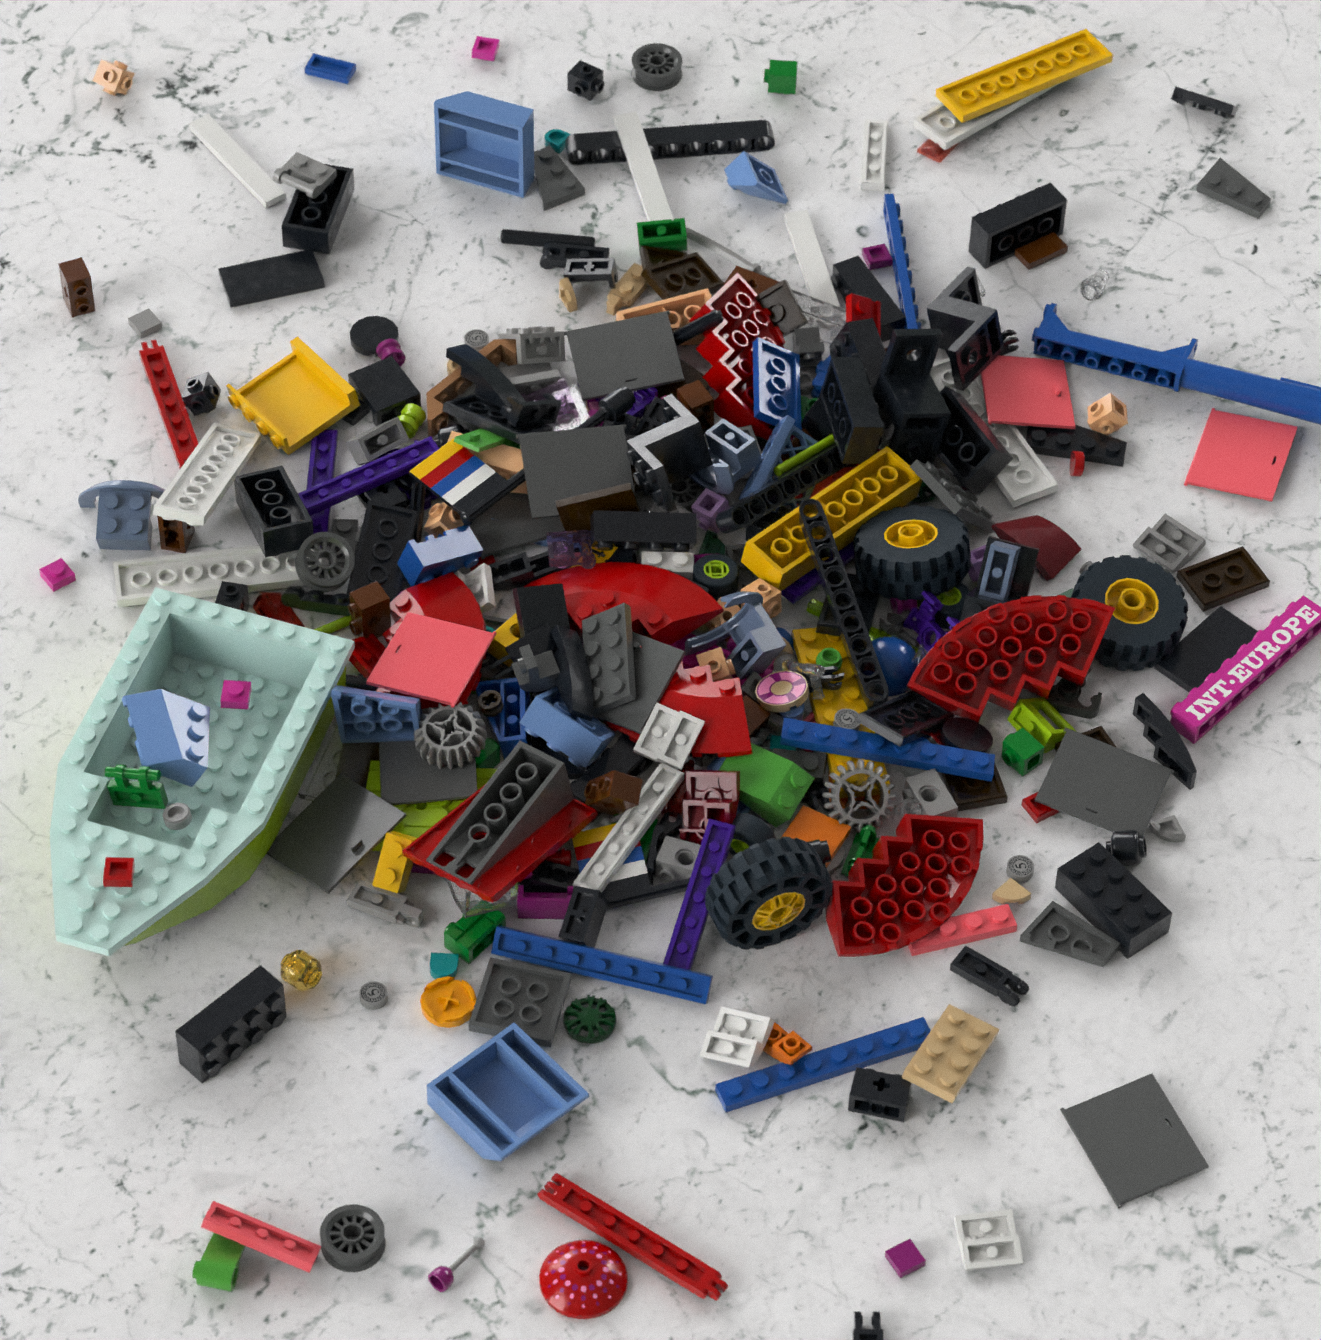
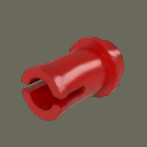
[545,847,572,867]

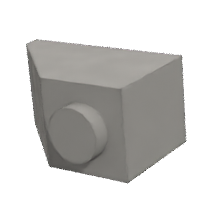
[346,417,409,464]

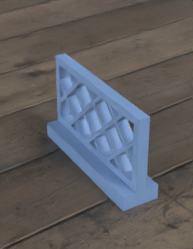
[738,414,817,514]

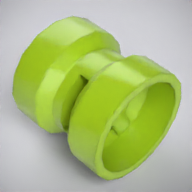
[398,404,426,439]

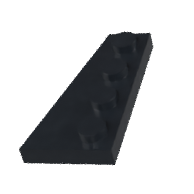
[1026,425,1127,467]

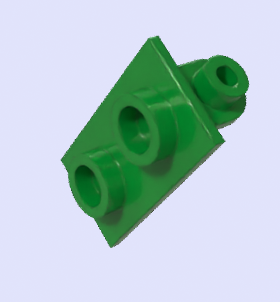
[841,825,880,876]

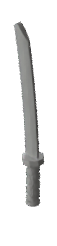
[686,228,775,280]

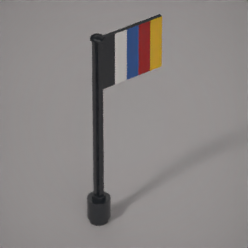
[409,387,636,525]
[572,823,832,910]

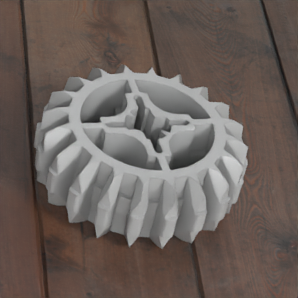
[414,702,487,770]
[823,759,896,833]

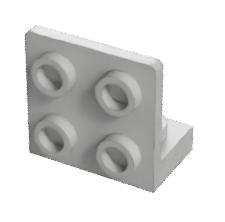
[498,326,565,364]
[501,362,560,402]

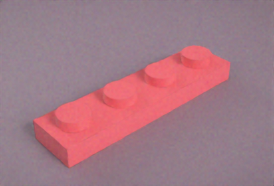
[908,904,1017,956]
[201,1201,321,1273]

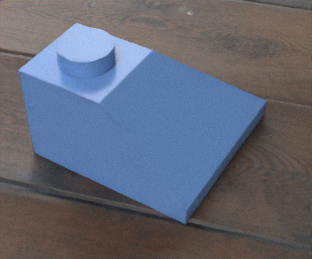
[724,151,788,204]

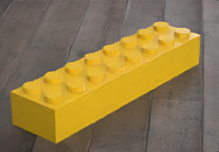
[741,446,922,591]

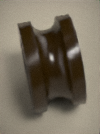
[478,690,504,717]

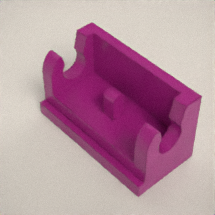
[517,885,573,920]

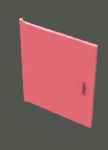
[981,355,1076,429]
[1184,408,1298,501]
[366,612,497,708]

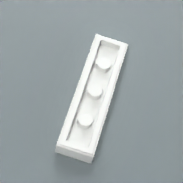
[861,119,888,191]

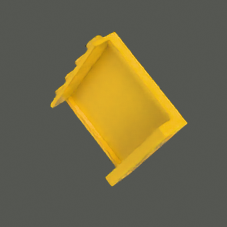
[226,336,360,455]

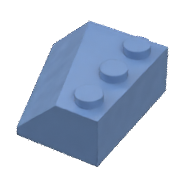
[331,685,423,743]
[519,687,616,768]
[121,689,210,787]

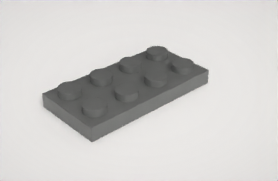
[582,603,636,716]

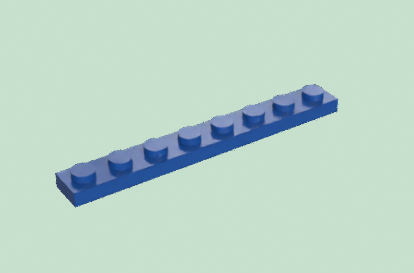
[883,194,921,329]
[780,718,995,782]
[491,925,713,1004]
[715,1017,931,1112]

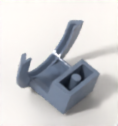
[663,418,762,495]
[78,480,165,551]
[685,591,786,680]

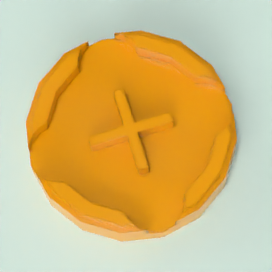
[420,976,476,1028]

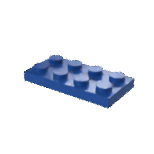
[753,337,801,430]

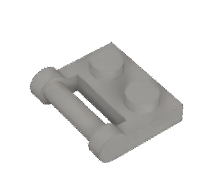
[273,152,337,199]

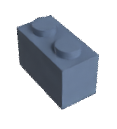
[979,541,1021,601]

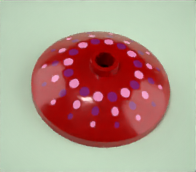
[539,1240,628,1319]

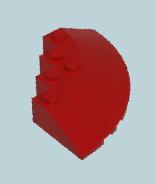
[689,272,786,440]
[524,562,724,645]
[376,572,486,709]
[907,595,1115,723]
[603,646,753,757]
[825,814,984,957]

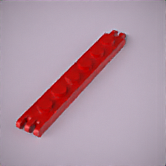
[139,339,199,469]
[537,1173,728,1301]

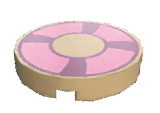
[755,671,809,712]

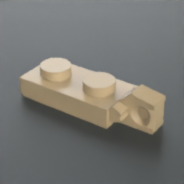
[606,263,648,316]

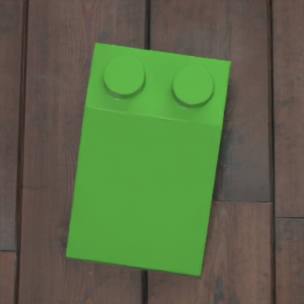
[719,743,814,828]

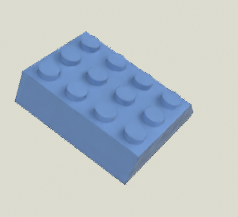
[434,91,534,198]
[427,1023,589,1161]

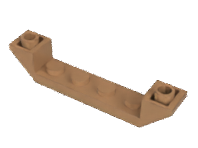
[426,339,517,438]

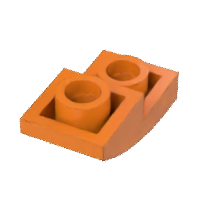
[763,1022,812,1065]

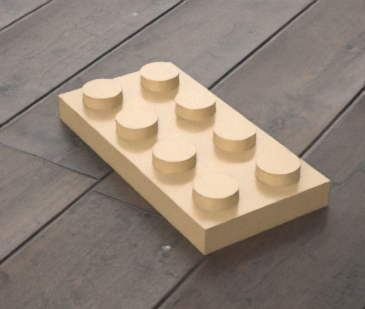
[902,1004,999,1104]

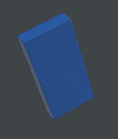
[305,53,356,84]

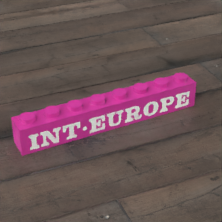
[1170,595,1321,744]

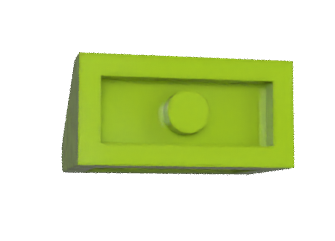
[1007,697,1077,754]

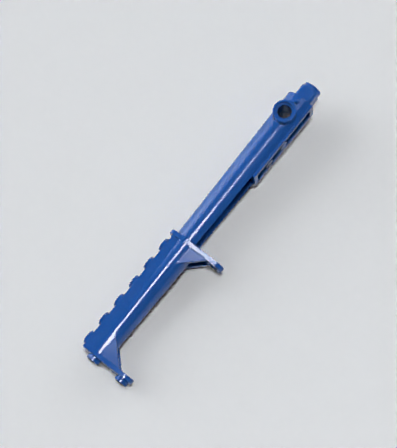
[1032,303,1321,425]

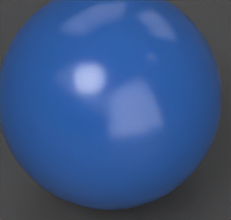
[861,636,919,696]

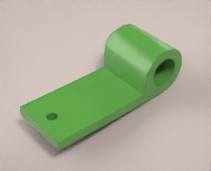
[454,428,521,453]
[192,1233,246,1292]

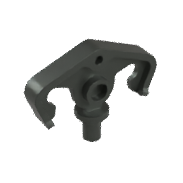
[1041,667,1102,719]

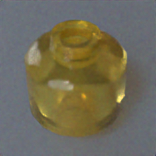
[280,949,322,991]

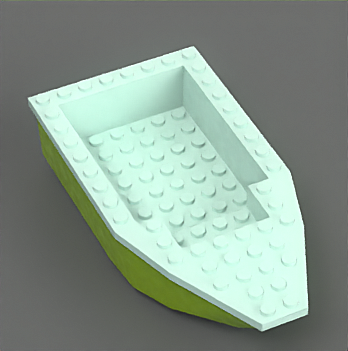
[50,587,355,956]

